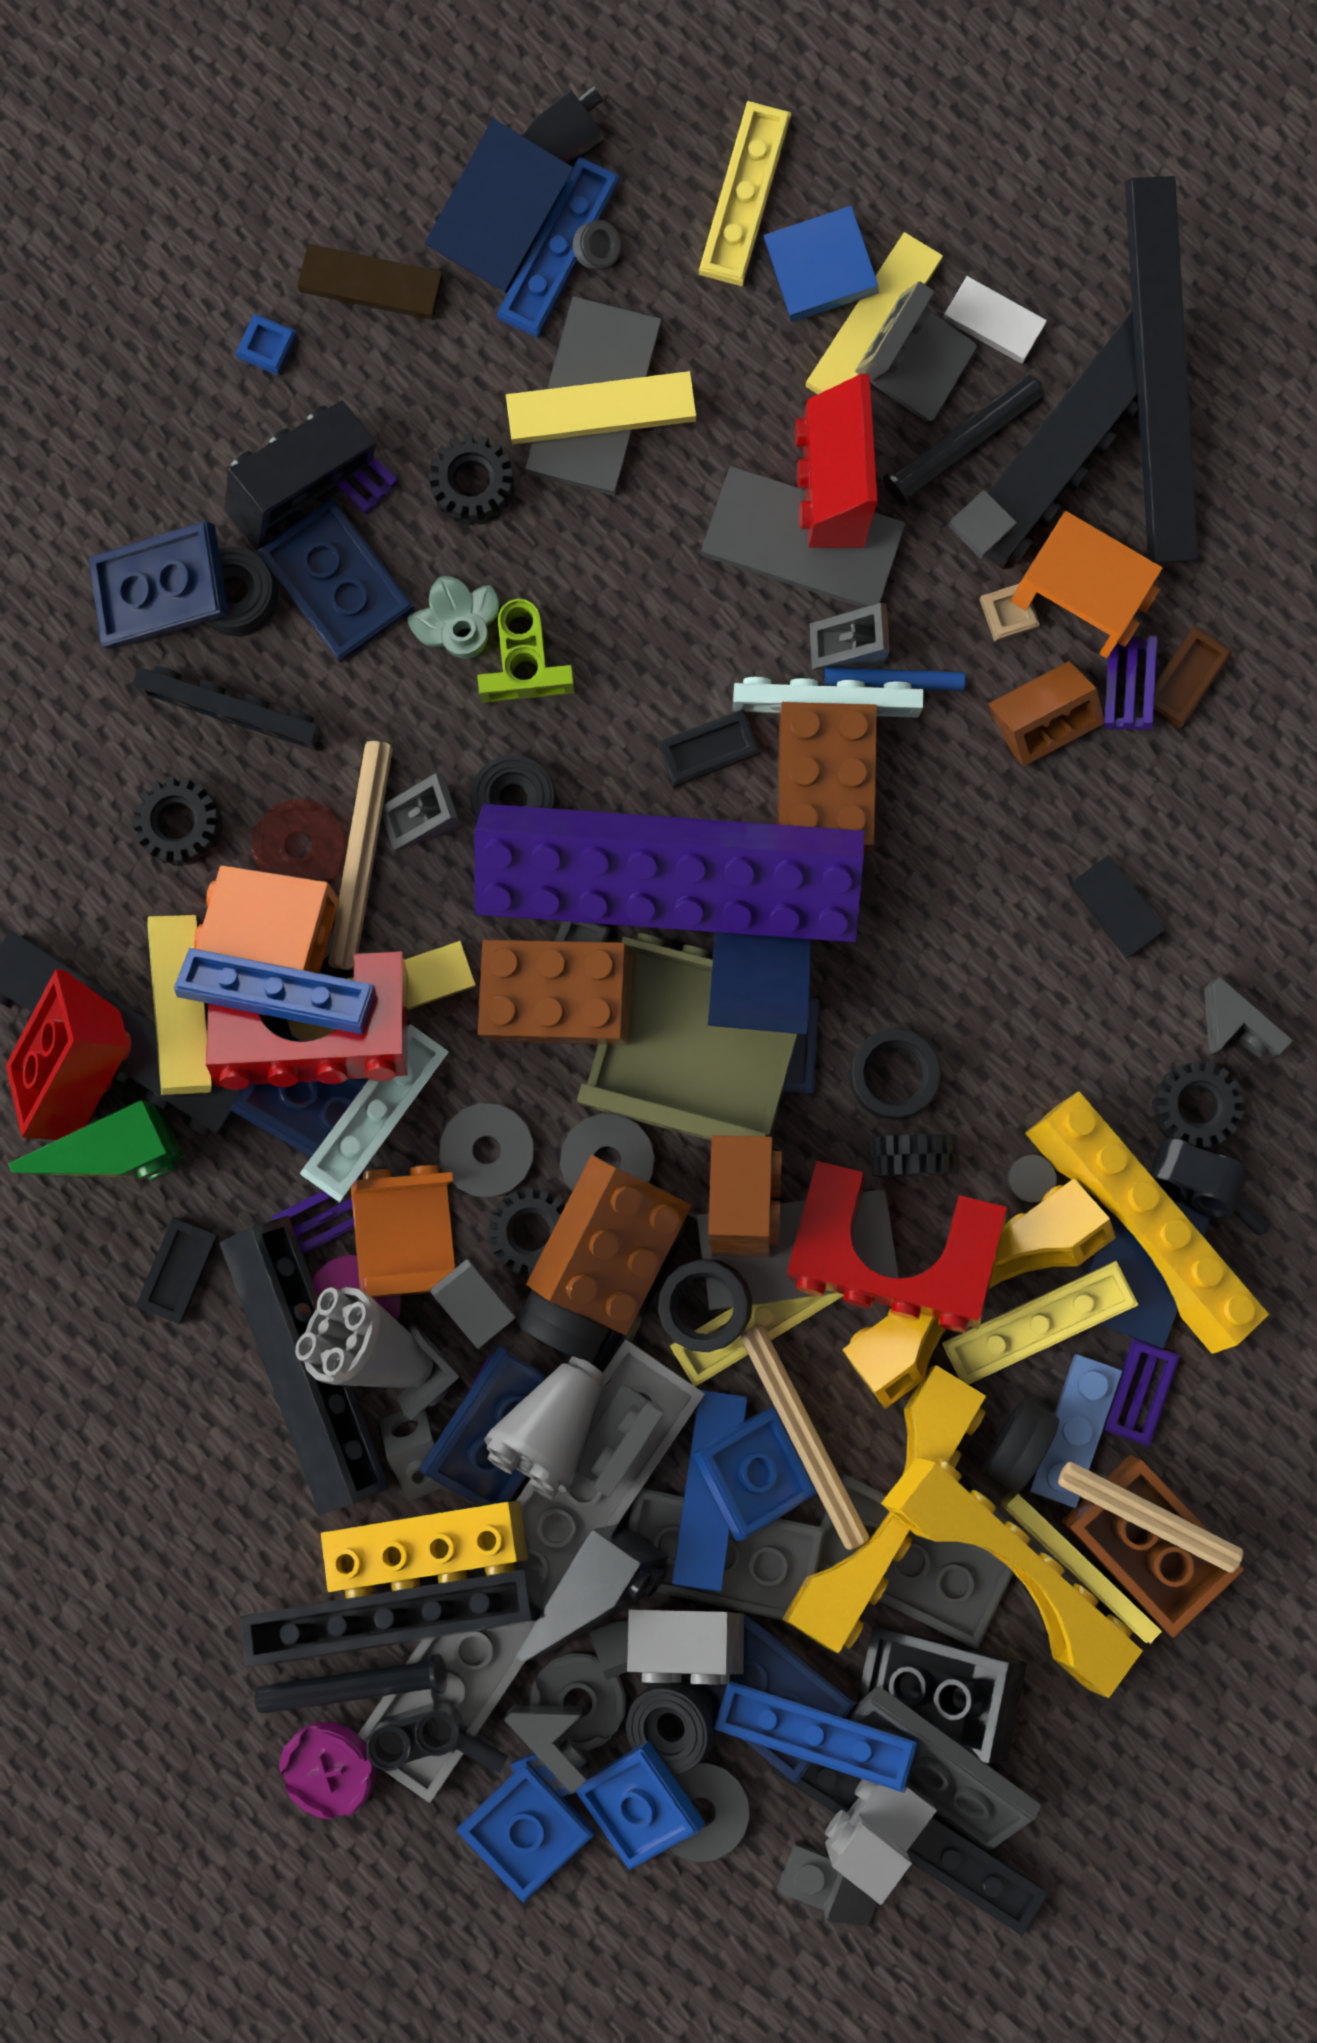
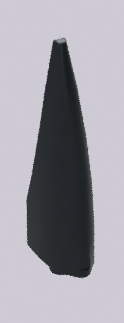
[435,86,604,221]

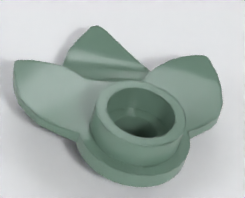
[408,576,499,659]

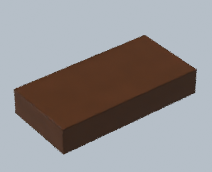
[1141,626,1233,730]

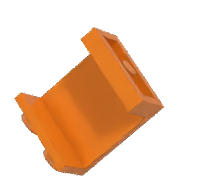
[1010,511,1162,658]
[194,865,340,974]
[351,1165,455,1299]

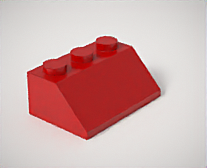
[795,374,877,548]
[6,969,131,1140]

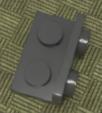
[576,1385,663,1498]

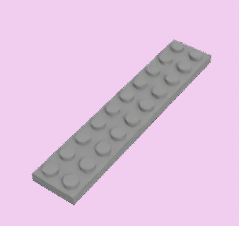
[358,1339,705,1803]

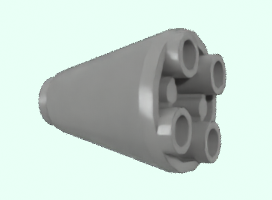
[295,1287,433,1388]
[484,1356,605,1500]

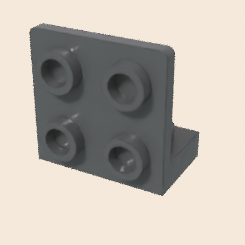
[855,281,976,422]

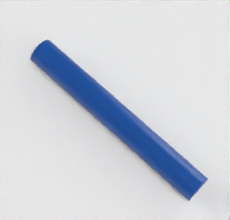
[824,667,965,691]

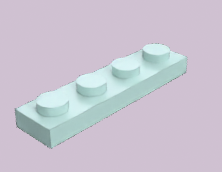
[733,677,923,718]
[300,1024,449,1202]

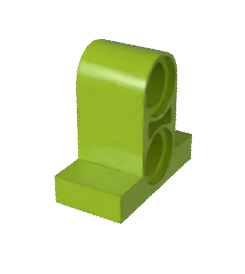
[477,599,575,703]

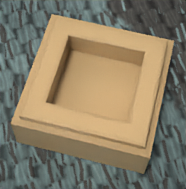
[979,583,1040,642]

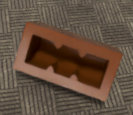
[988,661,1105,767]

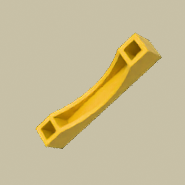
[1025,1091,1269,1354]
[842,1178,1116,1409]
[782,1365,986,1653]
[881,1457,1143,1698]

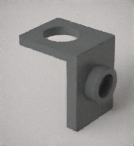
[396,1323,459,1420]
[379,1408,445,1501]

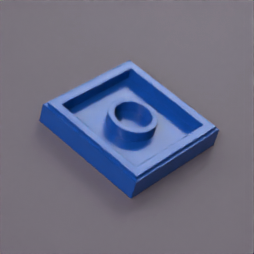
[764,206,879,323]
[692,1407,817,1541]
[575,1741,706,1870]
[456,1761,595,1903]

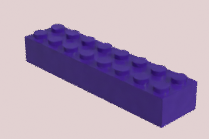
[474,804,864,942]

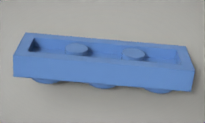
[1028,1354,1122,1508]

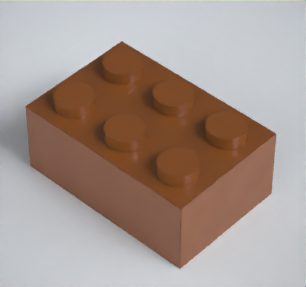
[777,702,877,854]
[478,940,633,1045]
[708,1135,782,1258]
[526,1155,692,1336]
[1061,1455,1244,1638]

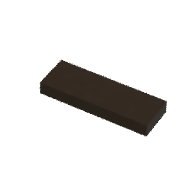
[297,244,443,321]

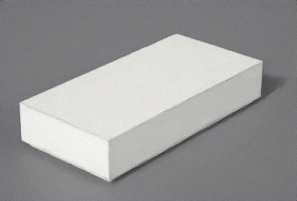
[943,276,1047,364]

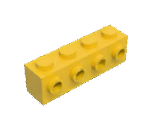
[321,1501,529,1599]

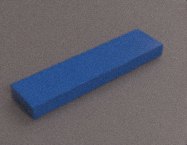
[496,157,620,338]
[174,948,376,1034]
[672,1390,747,1593]
[714,1681,919,1793]

